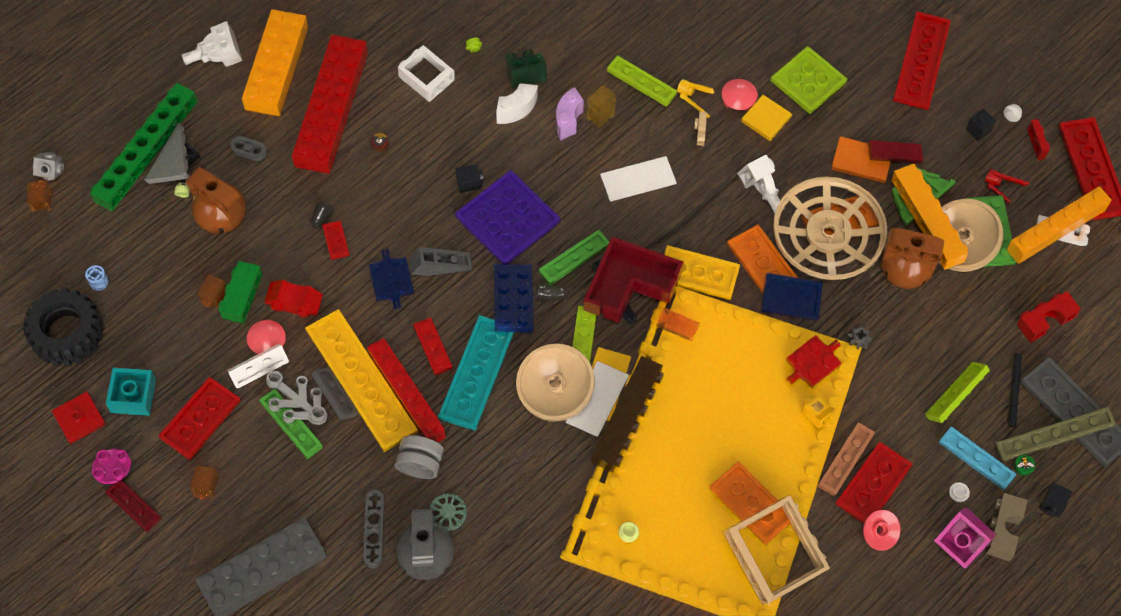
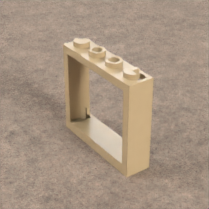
[723,496,830,605]

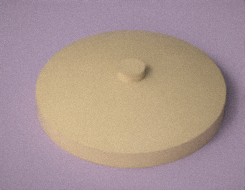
[938,199,1004,272]
[516,344,595,422]

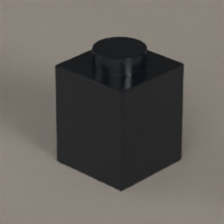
[966,108,996,141]
[455,164,484,193]
[1040,482,1072,518]

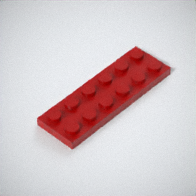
[893,11,951,110]
[1058,117,1121,221]

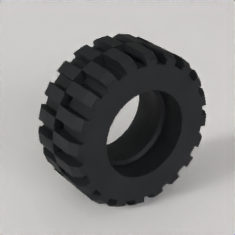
[23,289,104,366]

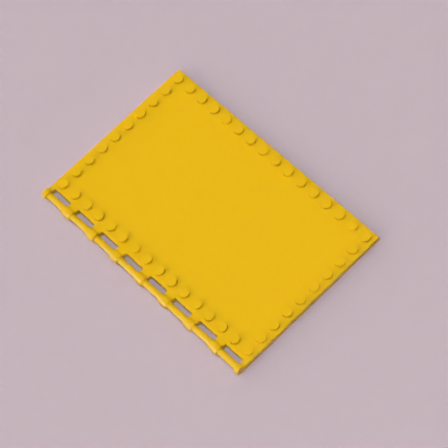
[560,286,862,616]

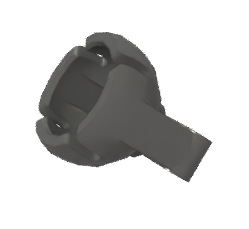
[395,508,455,581]

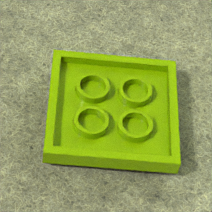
[771,46,847,114]

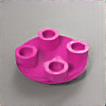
[92,449,131,484]

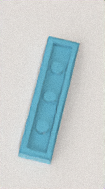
[939,426,1016,490]

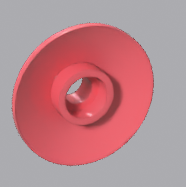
[863,510,900,551]

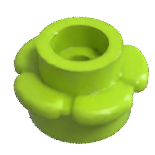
[465,37,482,53]

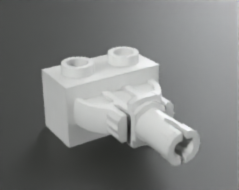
[182,21,243,67]
[738,155,785,213]

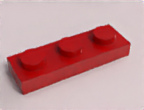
[413,317,453,376]

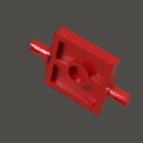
[786,335,842,388]

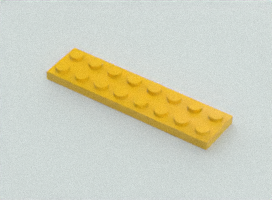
[305,309,418,453]

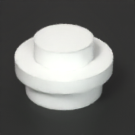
[1004,104,1022,122]
[949,483,970,502]

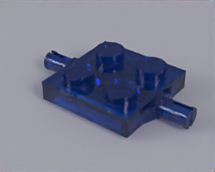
[369,249,414,309]

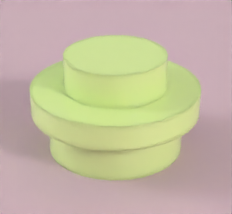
[619,522,639,542]

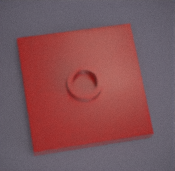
[51,392,106,444]

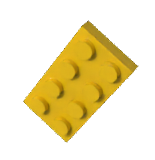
[664,245,740,300]

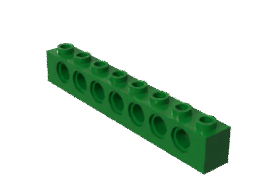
[90,83,198,211]

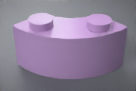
[556,87,584,141]

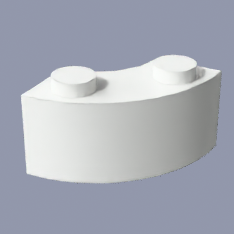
[496,83,538,124]

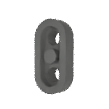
[230,136,267,161]

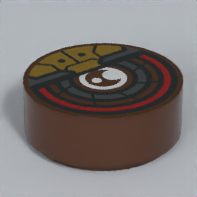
[370,133,389,152]

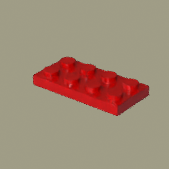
[158,377,241,460]
[836,442,913,523]

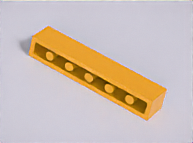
[892,164,968,270]
[1007,186,1111,264]

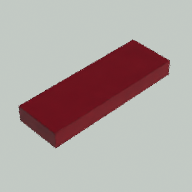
[868,140,923,163]
[105,480,162,533]

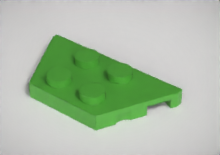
[891,168,956,227]

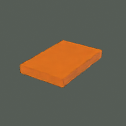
[831,136,891,183]

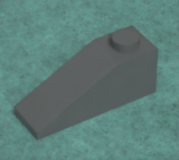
[409,247,472,276]

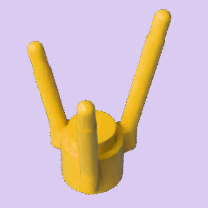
[677,79,714,118]

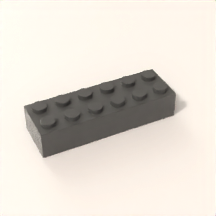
[195,517,327,616]

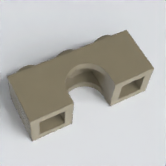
[986,493,1028,561]

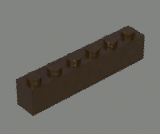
[591,356,664,472]

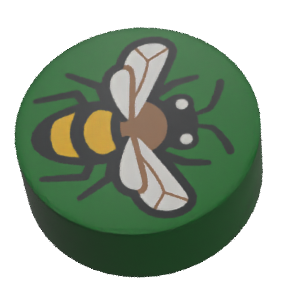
[1014,455,1036,476]

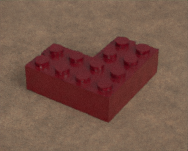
[583,237,684,323]

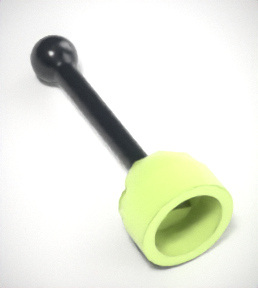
[174,154,192,198]

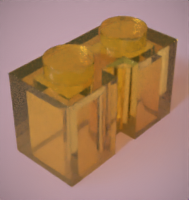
[586,85,616,129]

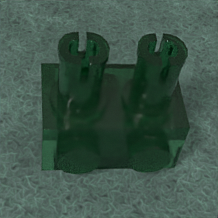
[505,49,547,88]

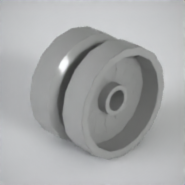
[394,435,444,479]

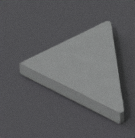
[145,123,189,184]

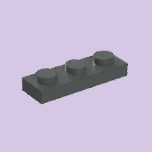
[312,367,359,421]

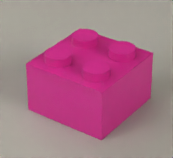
[934,507,997,569]

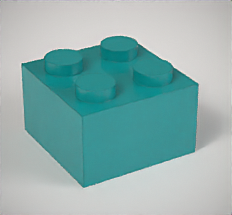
[106,368,156,416]

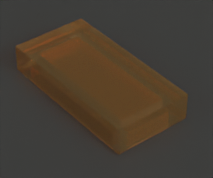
[656,308,700,341]

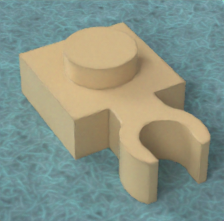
[694,112,707,146]

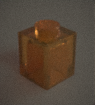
[27,180,51,211]
[197,274,227,308]
[190,465,219,499]

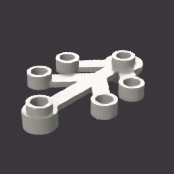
[266,371,327,425]

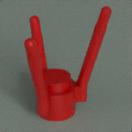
[985,169,1030,204]

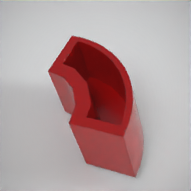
[264,279,323,318]

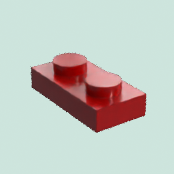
[1027,119,1050,160]
[322,220,350,260]

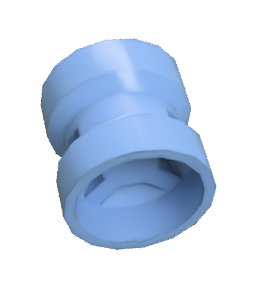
[85,265,109,291]

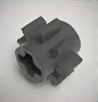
[847,326,872,350]

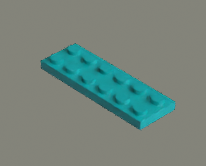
[438,315,516,431]

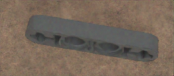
[363,490,385,569]

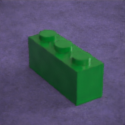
[218,261,263,324]

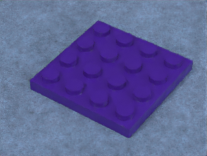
[455,170,561,266]

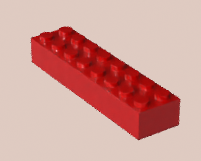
[292,34,368,174]

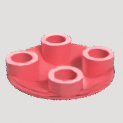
[722,79,758,111]
[247,320,286,354]

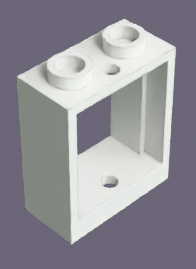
[398,45,455,102]

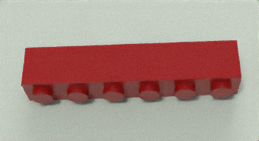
[367,338,446,443]

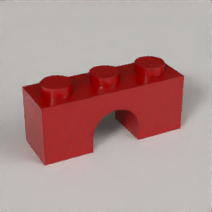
[1017,291,1081,343]

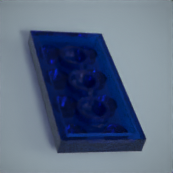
[494,264,534,332]

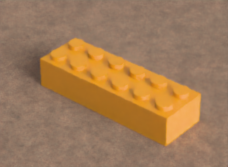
[242,9,308,116]

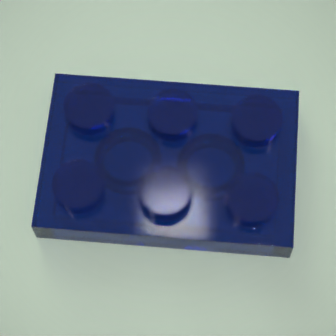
[761,273,823,321]

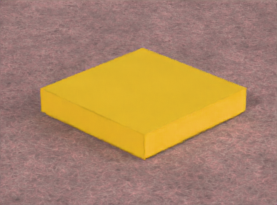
[741,95,792,141]

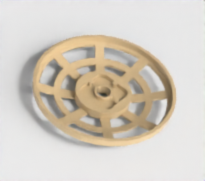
[773,177,887,280]

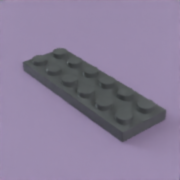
[1020,357,1121,467]

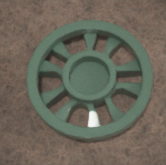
[430,493,467,531]

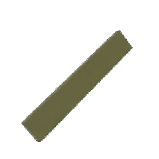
[995,406,1116,462]

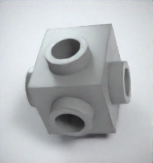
[33,152,64,180]

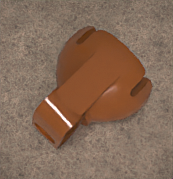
[185,167,246,234]
[880,228,944,289]

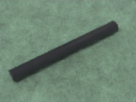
[1008,353,1022,427]

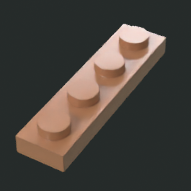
[818,422,875,497]

